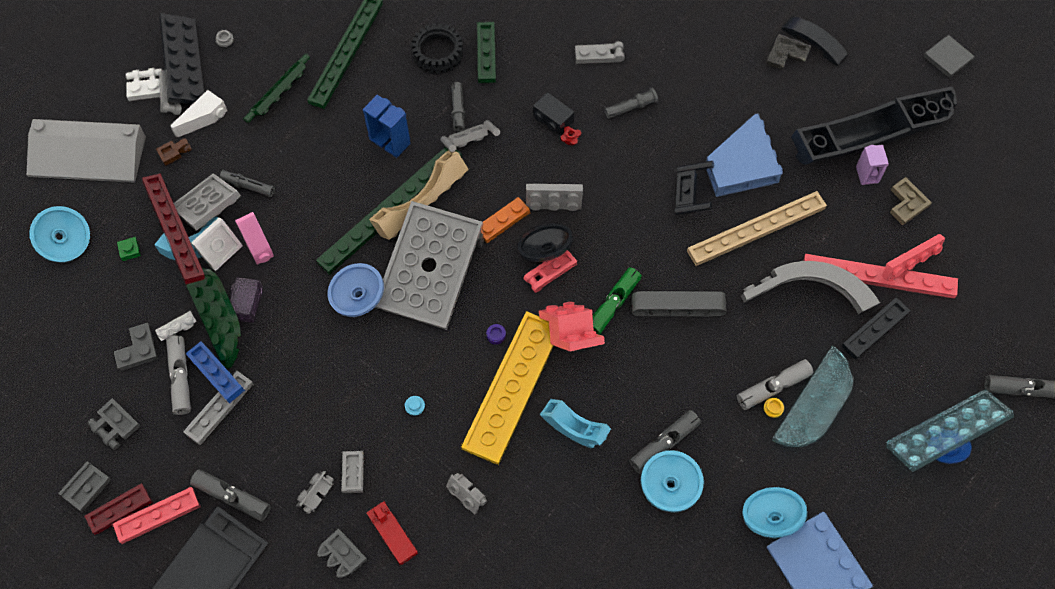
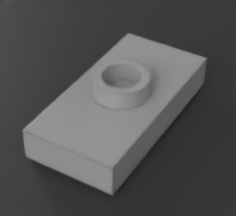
[342,451,364,493]

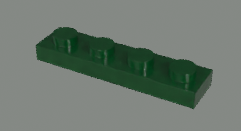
[477,22,496,83]

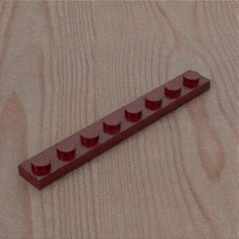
[142,174,205,284]

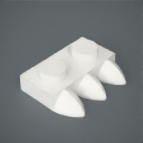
[155,311,196,341]

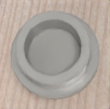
[216,30,234,47]

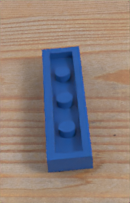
[186,341,245,404]

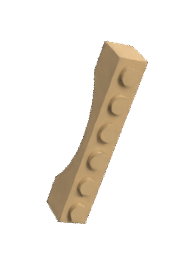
[369,150,469,240]

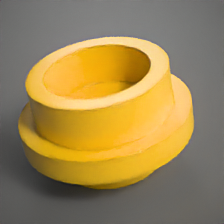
[764,398,784,418]

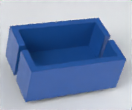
[363,95,411,158]

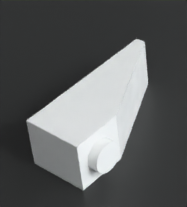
[170,90,227,137]

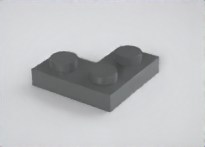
[114,323,158,371]

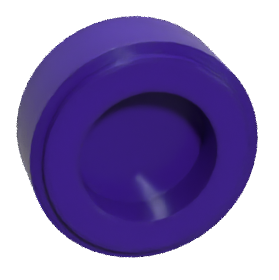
[486,324,506,344]

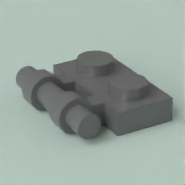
[87,398,140,450]

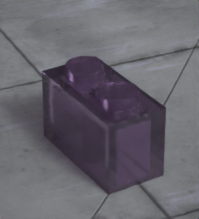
[230,277,263,323]

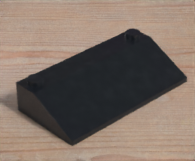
[152,506,268,589]

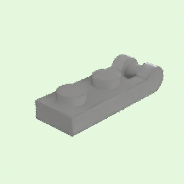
[575,42,625,64]
[159,70,182,115]

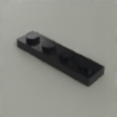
[841,298,911,360]

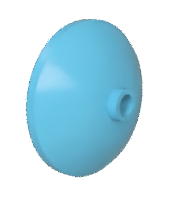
[29,206,90,262]
[641,451,704,512]
[743,487,807,538]

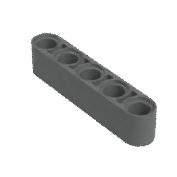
[631,291,727,316]

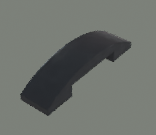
[782,17,848,66]

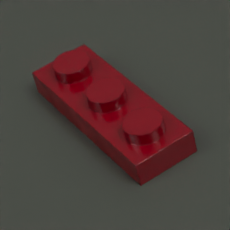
[85,483,153,535]

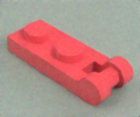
[523,250,577,293]

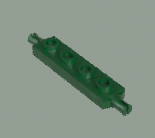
[243,53,310,124]

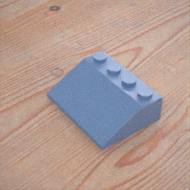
[767,512,873,589]

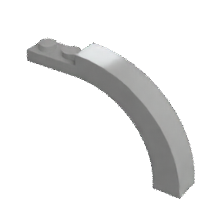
[741,261,880,314]

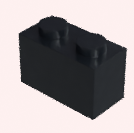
[533,92,574,135]

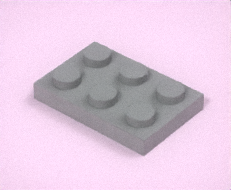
[526,184,583,211]

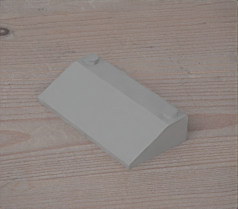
[27,119,146,183]

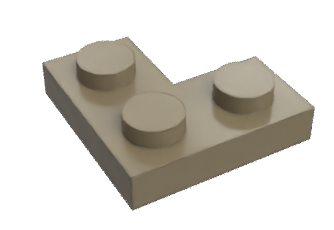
[890,177,932,225]

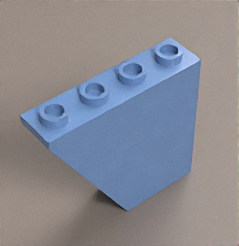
[706,114,783,197]

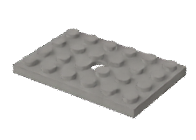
[375,201,483,330]

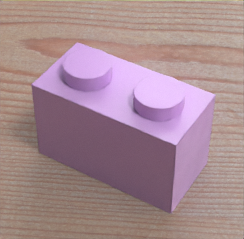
[856,145,889,185]

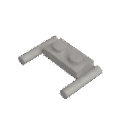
[440,120,500,152]

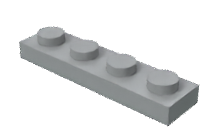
[183,371,253,445]

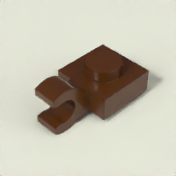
[156,138,192,166]

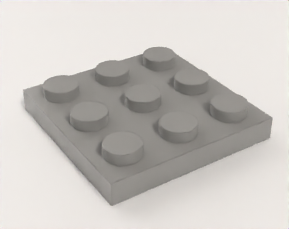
[173,173,241,231]

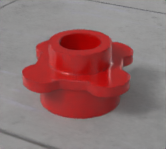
[561,126,581,145]

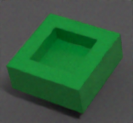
[117,237,141,261]

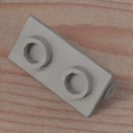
[296,471,334,514]
[446,473,487,514]

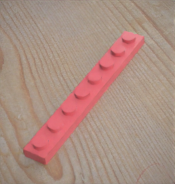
[803,254,958,299]

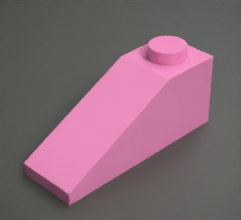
[235,212,274,265]

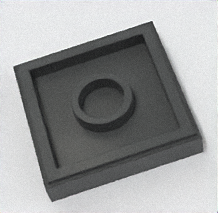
[923,35,975,78]

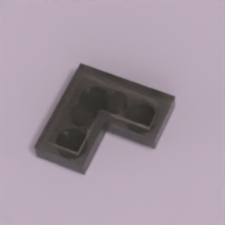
[766,34,811,70]

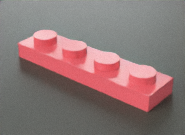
[882,234,945,281]
[113,487,201,544]

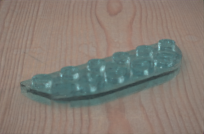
[772,346,853,447]

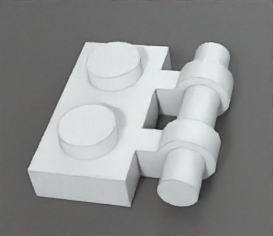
[126,68,162,101]

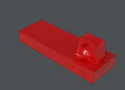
[367,501,418,566]

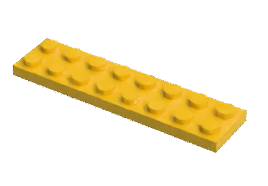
[461,311,554,465]

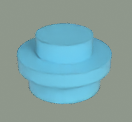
[405,396,425,416]

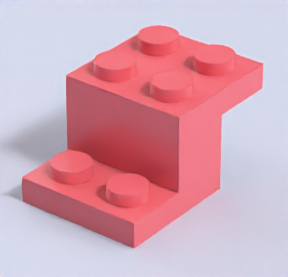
[539,302,604,351]

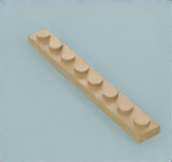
[687,191,827,266]

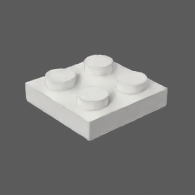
[191,218,243,271]

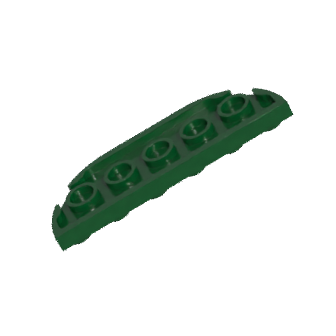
[186,268,241,368]

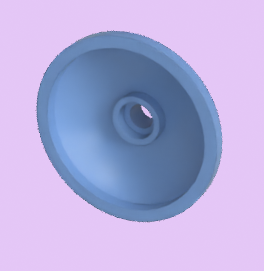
[328,263,384,317]

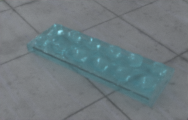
[886,389,1014,472]

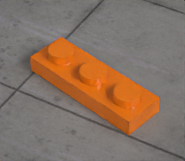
[481,197,530,244]

